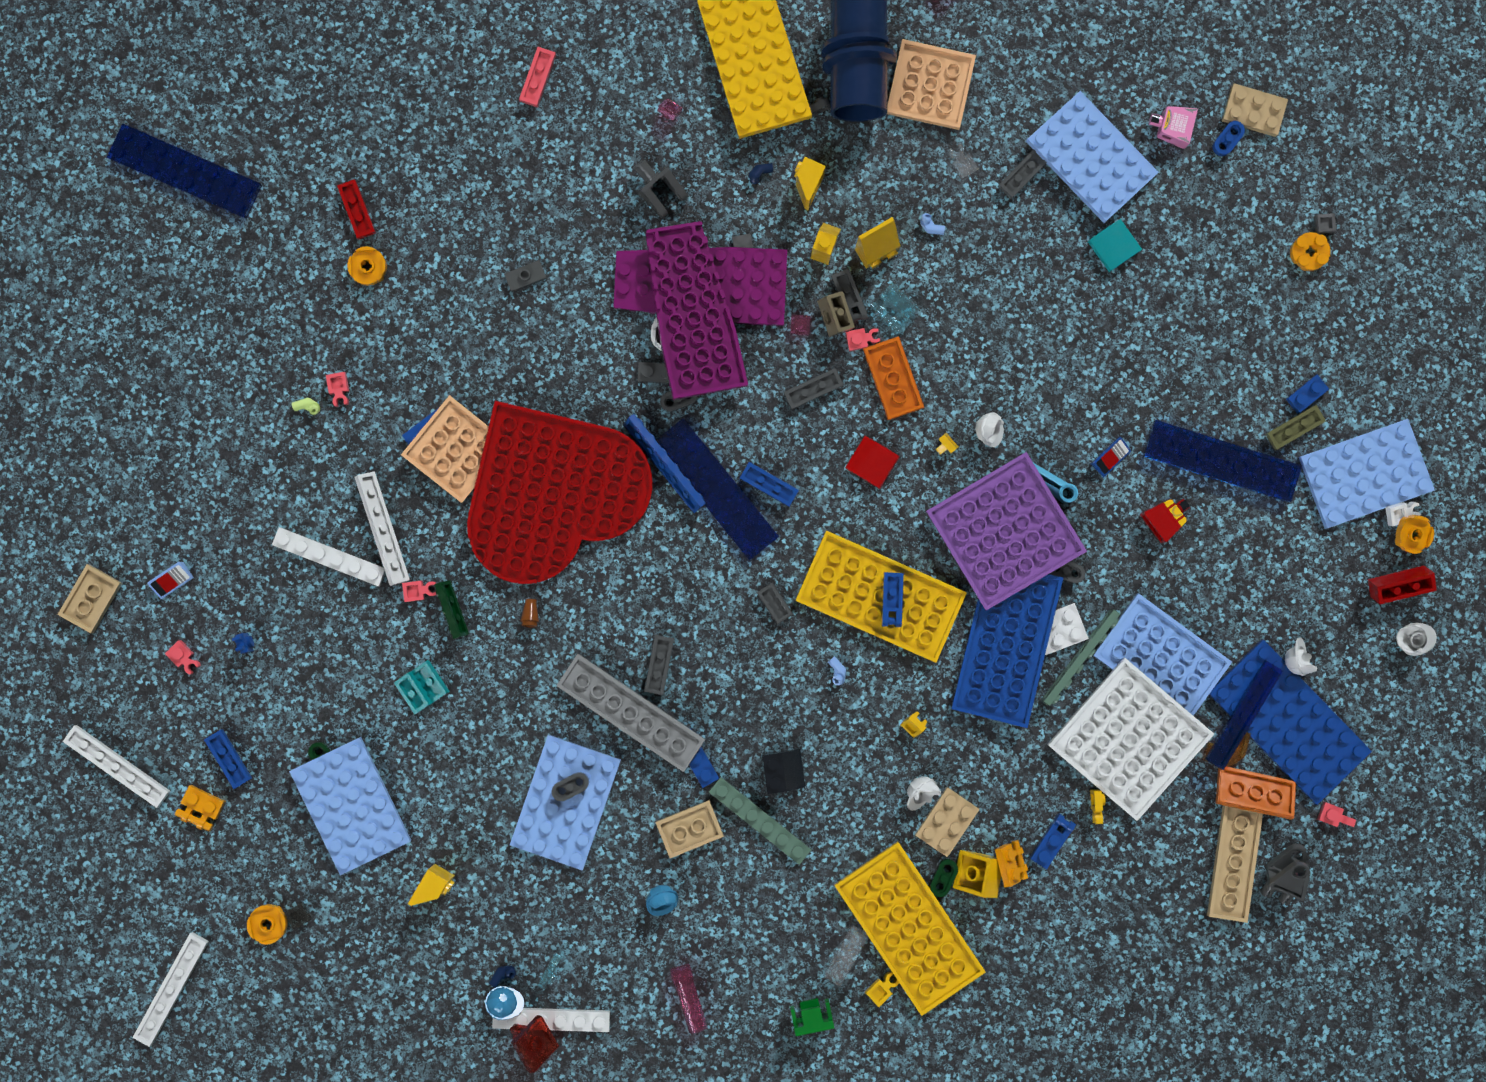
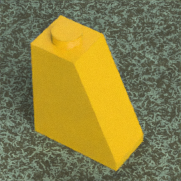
[810,223,841,265]

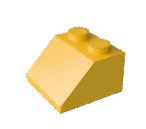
[794,157,826,210]
[953,850,1001,898]
[408,864,455,906]

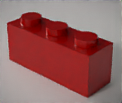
[1368,566,1437,605]

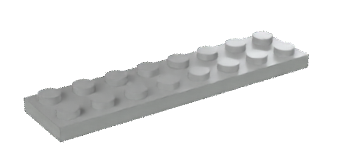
[556,654,706,772]

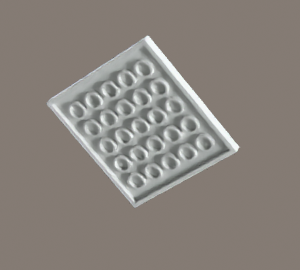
[1048,658,1214,821]

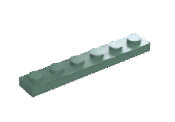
[1040,609,1120,706]
[709,777,811,865]

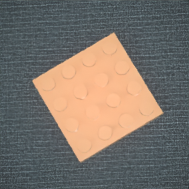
[887,39,976,130]
[401,395,489,503]

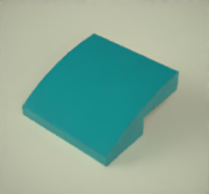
[1087,219,1142,272]
[394,660,450,715]

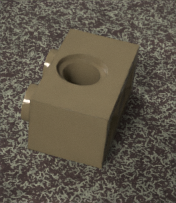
[817,291,855,337]

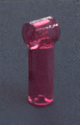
[670,963,707,1034]

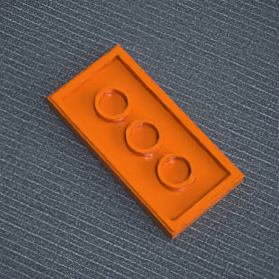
[863,336,924,421]
[1216,765,1296,820]

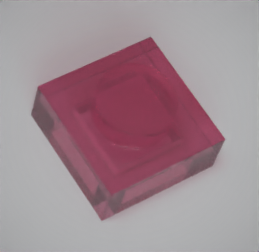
[657,98,683,120]
[790,314,811,336]

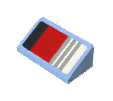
[147,562,194,599]

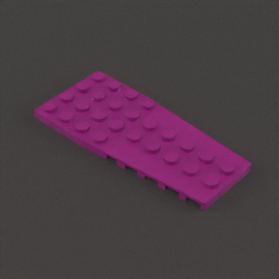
[645,221,748,400]
[614,247,787,326]

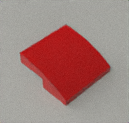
[845,436,900,489]

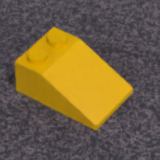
[855,217,900,269]

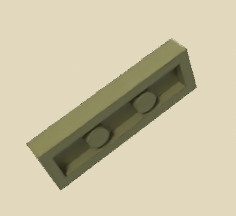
[1265,405,1326,450]

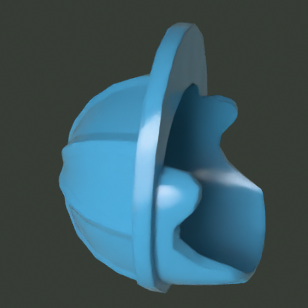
[646,885,678,916]
[485,986,524,1020]

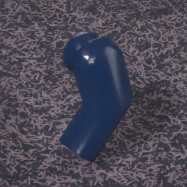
[748,163,773,184]
[489,965,516,988]

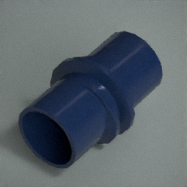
[821,0,897,122]

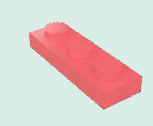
[519,47,556,108]

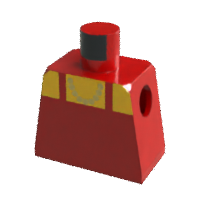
[1140,499,1190,543]

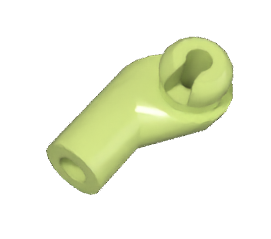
[292,398,320,415]

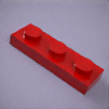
[337,179,376,240]

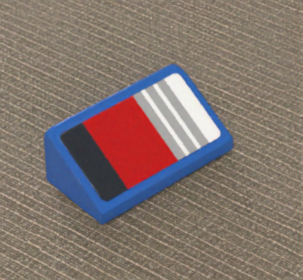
[1090,437,1131,478]

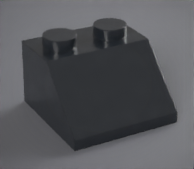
[762,749,805,794]

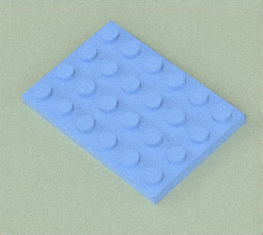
[1026,91,1159,223]
[1298,419,1435,529]
[1093,593,1232,716]
[510,735,621,871]
[289,737,411,875]

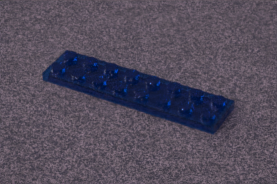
[107,123,262,219]
[656,418,779,561]
[1143,420,1302,503]

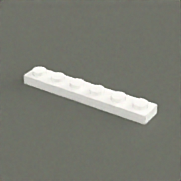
[355,471,410,586]
[272,527,385,587]
[63,725,170,808]
[132,932,209,1047]
[492,1008,610,1032]

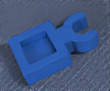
[232,633,254,654]

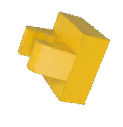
[935,433,959,455]
[900,712,927,738]

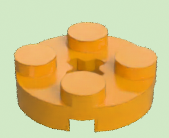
[1290,232,1330,271]
[347,246,387,286]
[1395,515,1434,554]
[247,904,288,945]

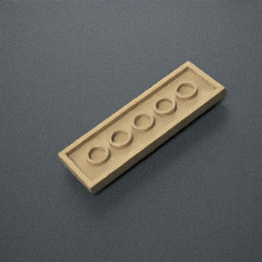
[1207,805,1263,923]

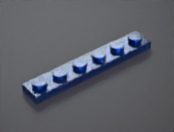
[1205,660,1283,770]

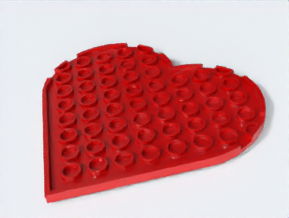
[467,401,652,584]

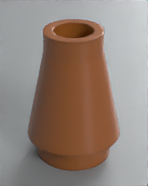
[520,599,539,628]

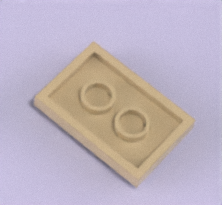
[1221,83,1288,137]
[57,564,122,633]
[915,787,980,857]
[655,800,724,858]

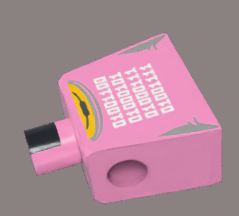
[1149,106,1198,149]

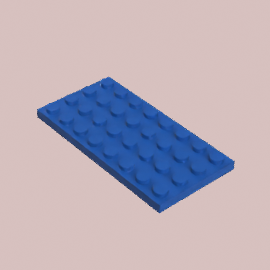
[951,574,1063,728]
[1209,640,1372,805]

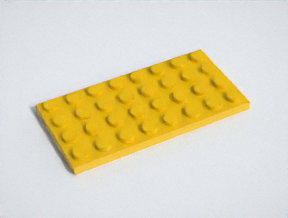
[697,0,812,139]
[795,530,967,663]
[834,841,986,1016]

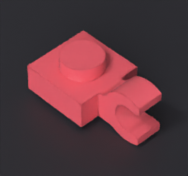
[1317,801,1356,827]

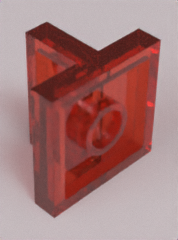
[510,1015,559,1074]

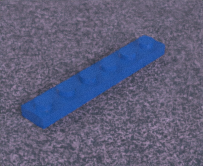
[623,414,706,514]

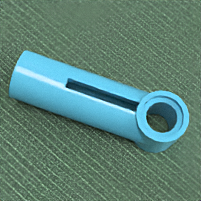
[1034,463,1078,504]

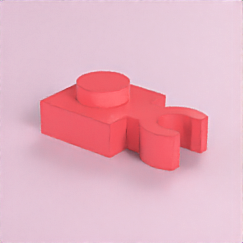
[845,328,881,352]
[326,372,349,407]
[402,581,436,602]
[165,640,201,674]

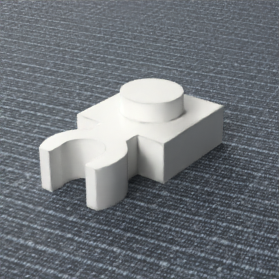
[1385,502,1421,526]

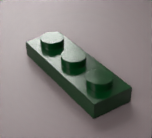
[435,580,469,639]

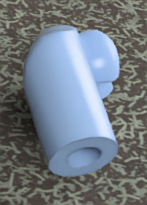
[920,213,945,235]
[828,656,846,686]

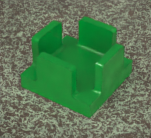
[790,998,835,1036]

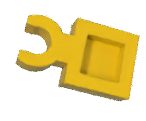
[1090,789,1106,824]
[864,971,899,1007]

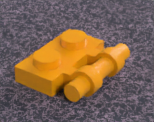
[175,785,226,832]
[995,840,1028,887]

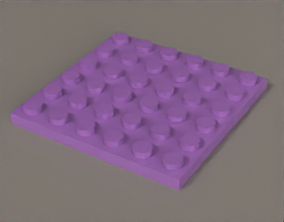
[926,452,1087,611]

